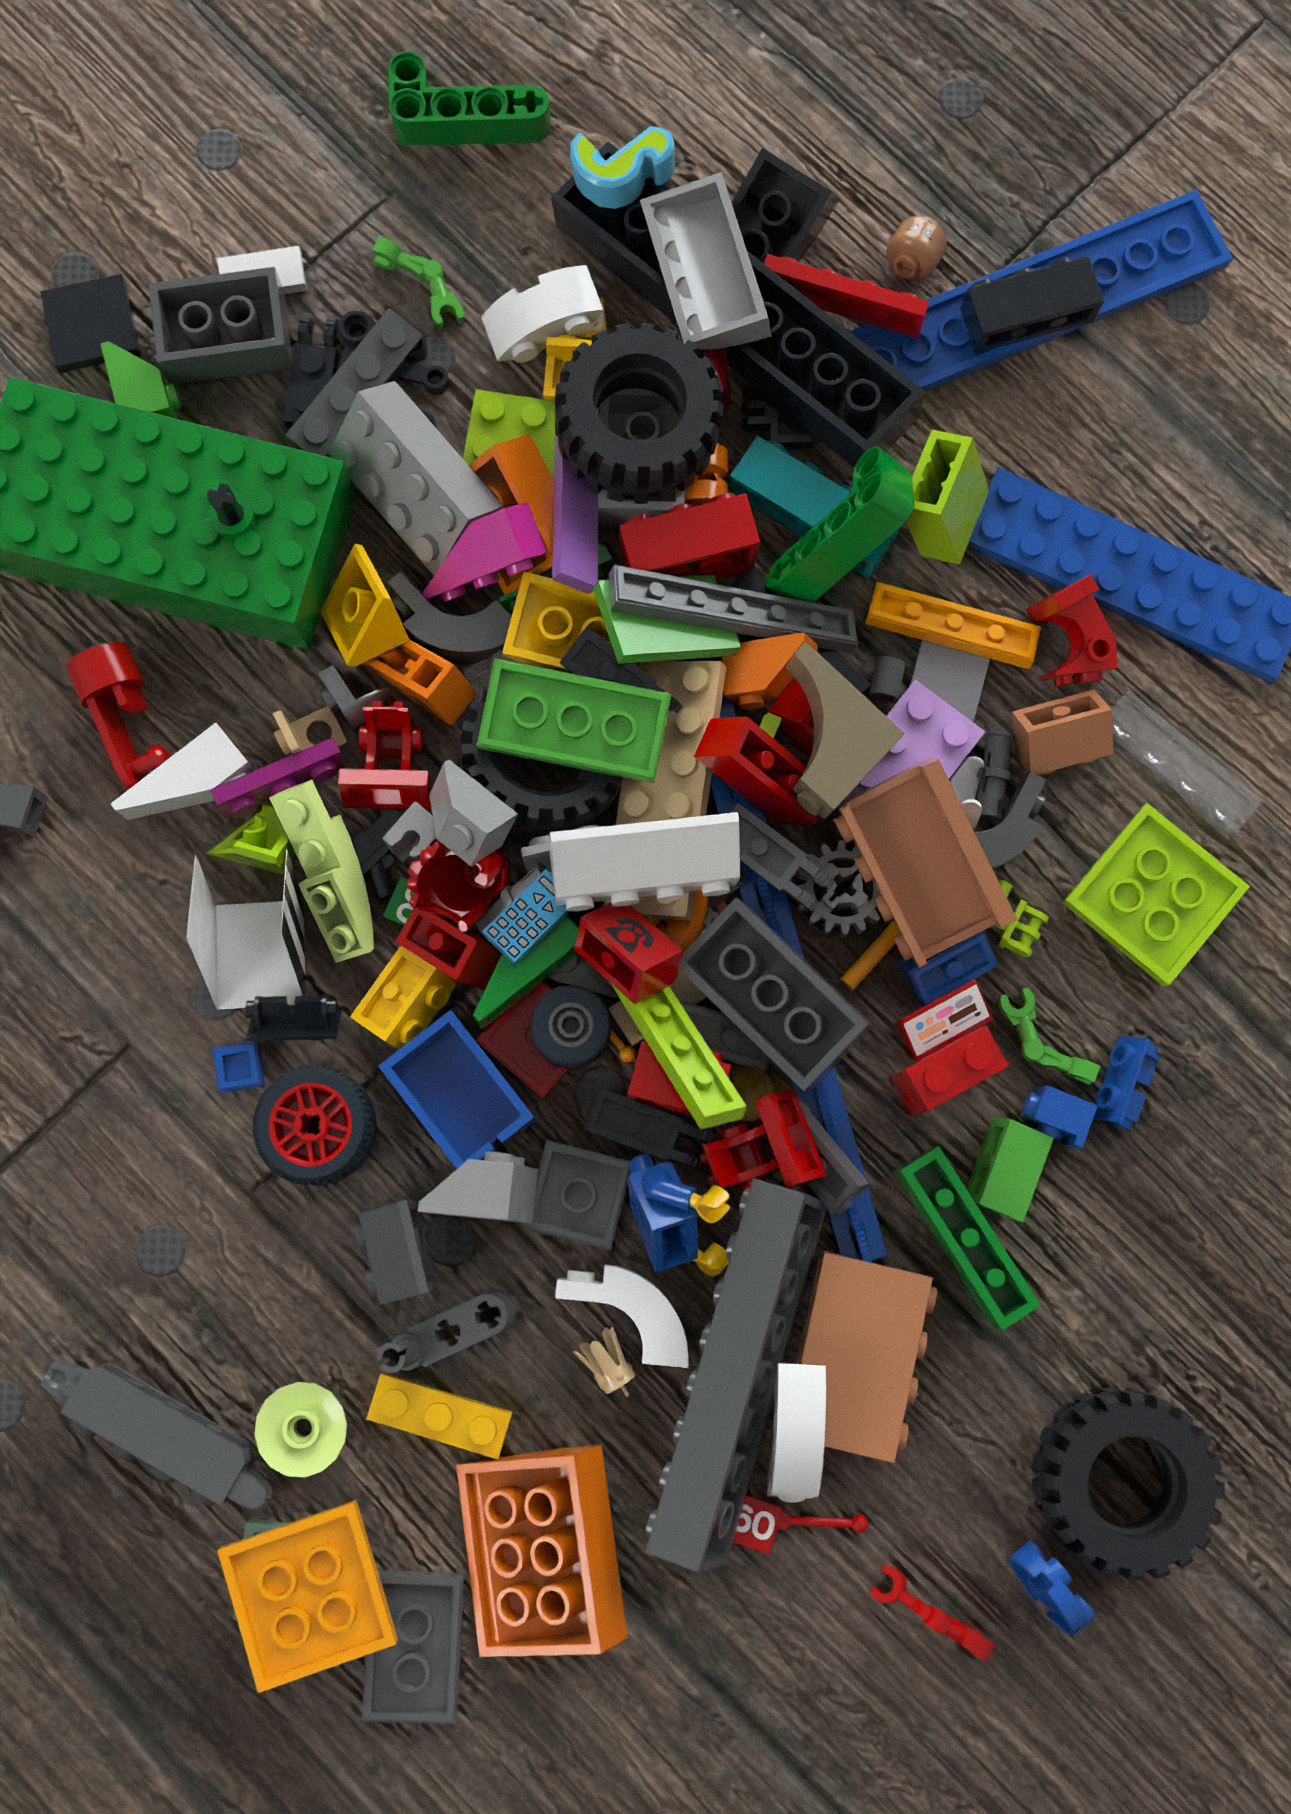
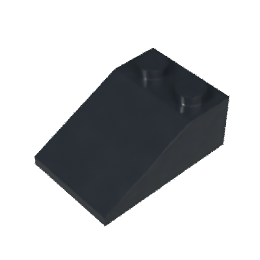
[731,147,840,264]

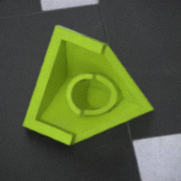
[205,801,295,875]

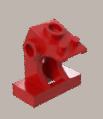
[1026,574,1117,687]
[338,701,431,810]
[700,1089,826,1193]

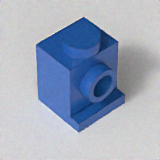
[1020,1085,1098,1149]

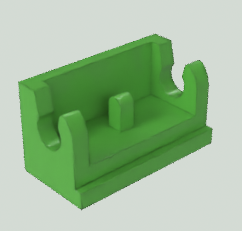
[967,1118,1054,1223]

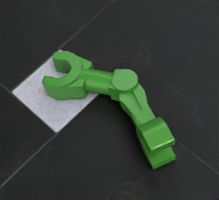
[372,236,464,331]
[998,988,1100,1085]

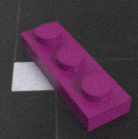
[211,737,345,819]

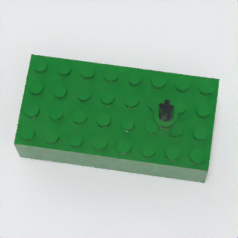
[0,377,357,651]

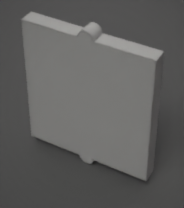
[910,640,990,722]

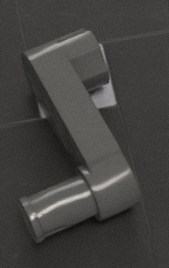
[376,1289,522,1374]

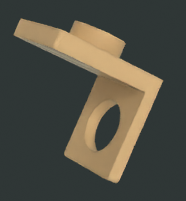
[273,706,348,756]

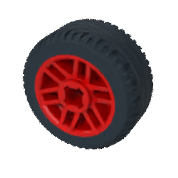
[252,1065,377,1186]

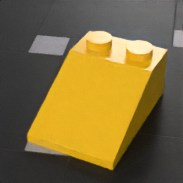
[502,572,637,674]

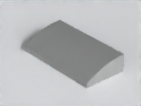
[640,172,771,350]

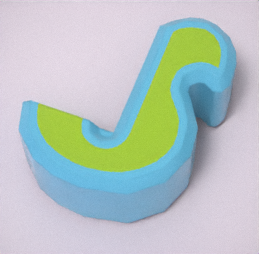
[570,127,676,209]

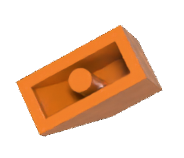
[722,632,818,710]

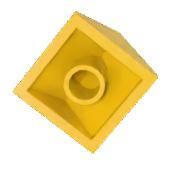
[320,544,410,667]

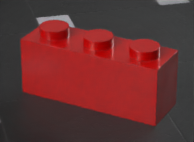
[694,717,818,824]

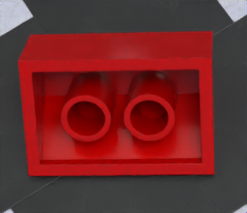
[619,493,760,580]

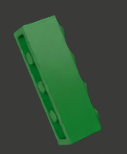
[892,1146,1041,1331]

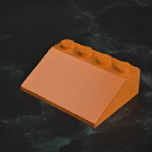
[456,1445,628,1657]

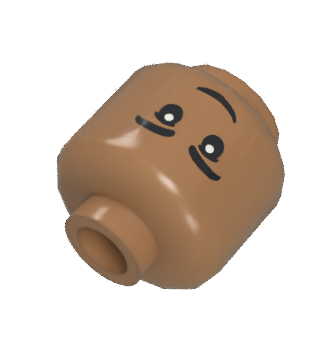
[886,216,947,281]

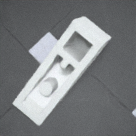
[111,723,255,820]

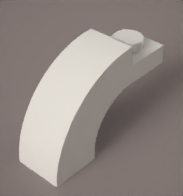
[555,1264,688,1368]
[767,1363,826,1503]

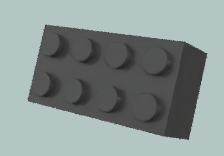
[678,898,873,1091]

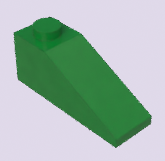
[473,915,578,1030]

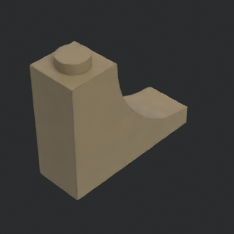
[785,642,905,819]

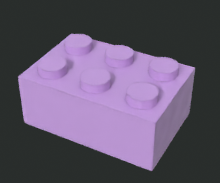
[843,679,985,801]

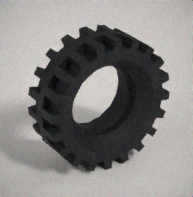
[457,668,623,839]

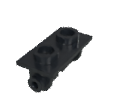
[245,994,342,1042]

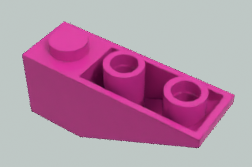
[422,502,547,603]

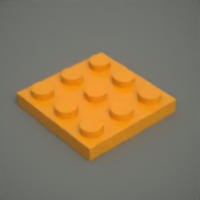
[217,1500,398,1693]

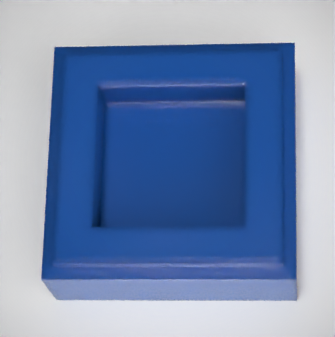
[212,1041,265,1093]

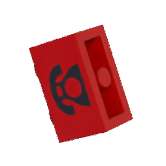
[574,902,683,1004]

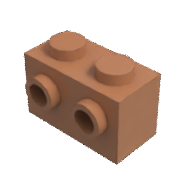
[1012,690,1114,775]

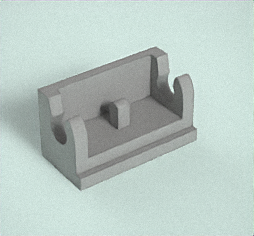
[382,801,439,863]

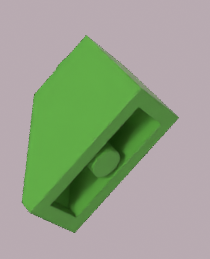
[100,341,182,419]

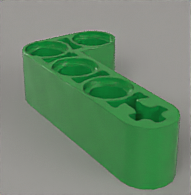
[388,51,551,146]
[765,446,914,603]

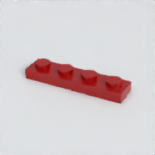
[764,254,929,339]

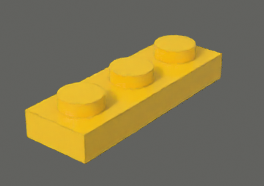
[366,1372,513,1459]

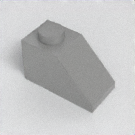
[429,760,518,867]

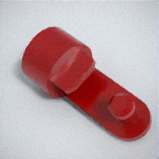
[66,642,170,790]

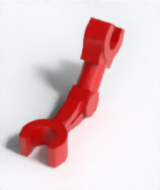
[869,1565,996,1661]

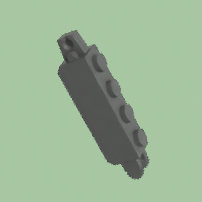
[40,1359,276,1510]

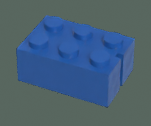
[378,1010,537,1169]

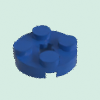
[1009,1540,1095,1637]

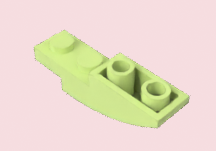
[269,780,374,963]

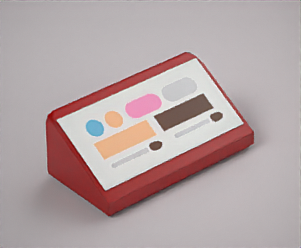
[894,979,993,1062]

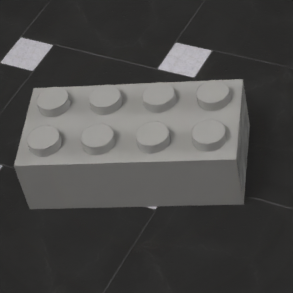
[328,381,504,576]

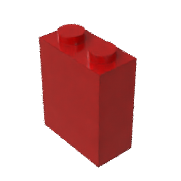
[889,1025,1009,1116]

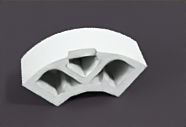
[481,265,603,363]

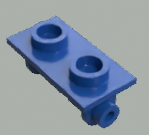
[1093,1035,1160,1131]

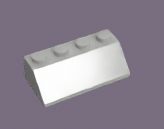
[550,812,740,911]

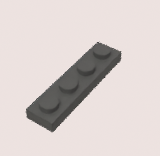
[285,308,423,457]

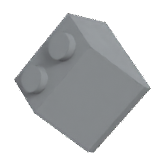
[418,1152,538,1224]

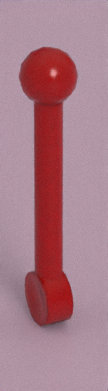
[778,1510,868,1533]

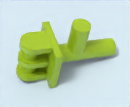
[994,879,1049,957]

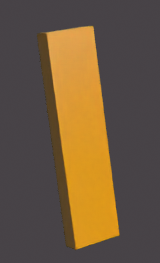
[865,582,1041,669]

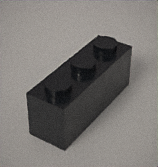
[960,256,1104,354]

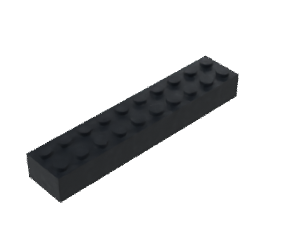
[551,141,925,468]

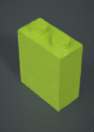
[906,430,989,565]

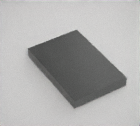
[362,1570,465,1725]

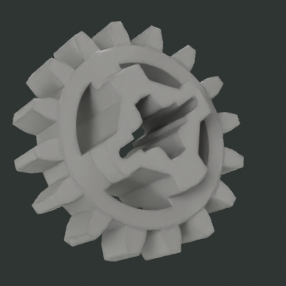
[796,840,880,937]

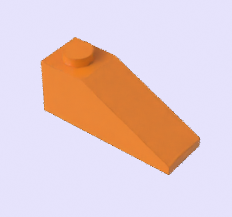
[362,640,478,726]

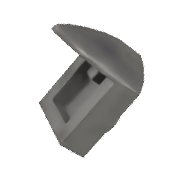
[318,665,391,729]

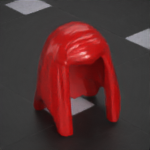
[406,841,511,932]

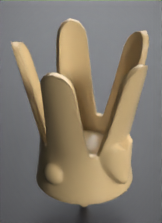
[573,1327,636,1397]

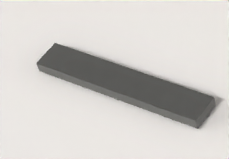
[609,565,858,653]

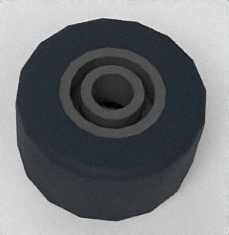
[530,985,612,1069]

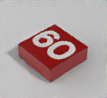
[733,1494,784,1555]

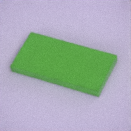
[477,658,671,783]

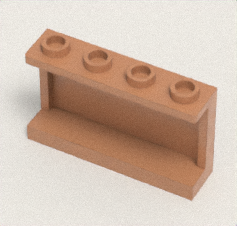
[834,756,1017,968]
[795,1249,937,1463]

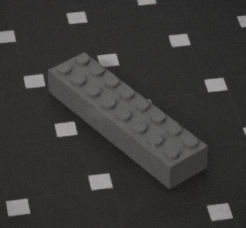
[645,1179,827,1573]

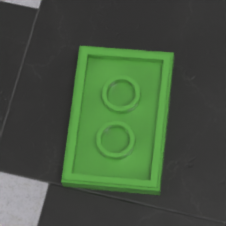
[593,575,741,664]

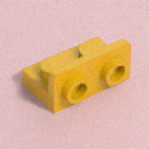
[350,946,456,1050]

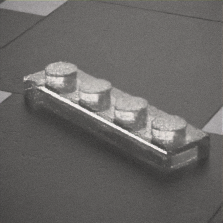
[1111,690,1263,836]

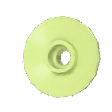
[254,1382,347,1477]

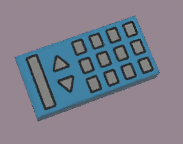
[482,869,570,966]

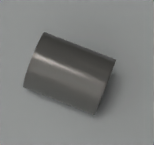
[869,656,905,703]

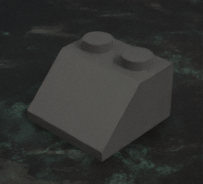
[355,1200,439,1304]

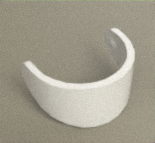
[949,756,984,829]

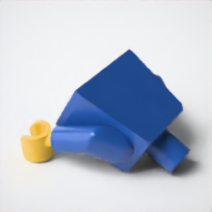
[628,1154,730,1277]

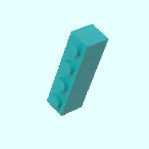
[728,435,900,579]

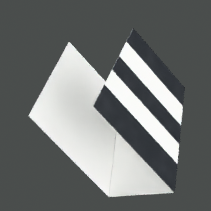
[187,850,306,1010]

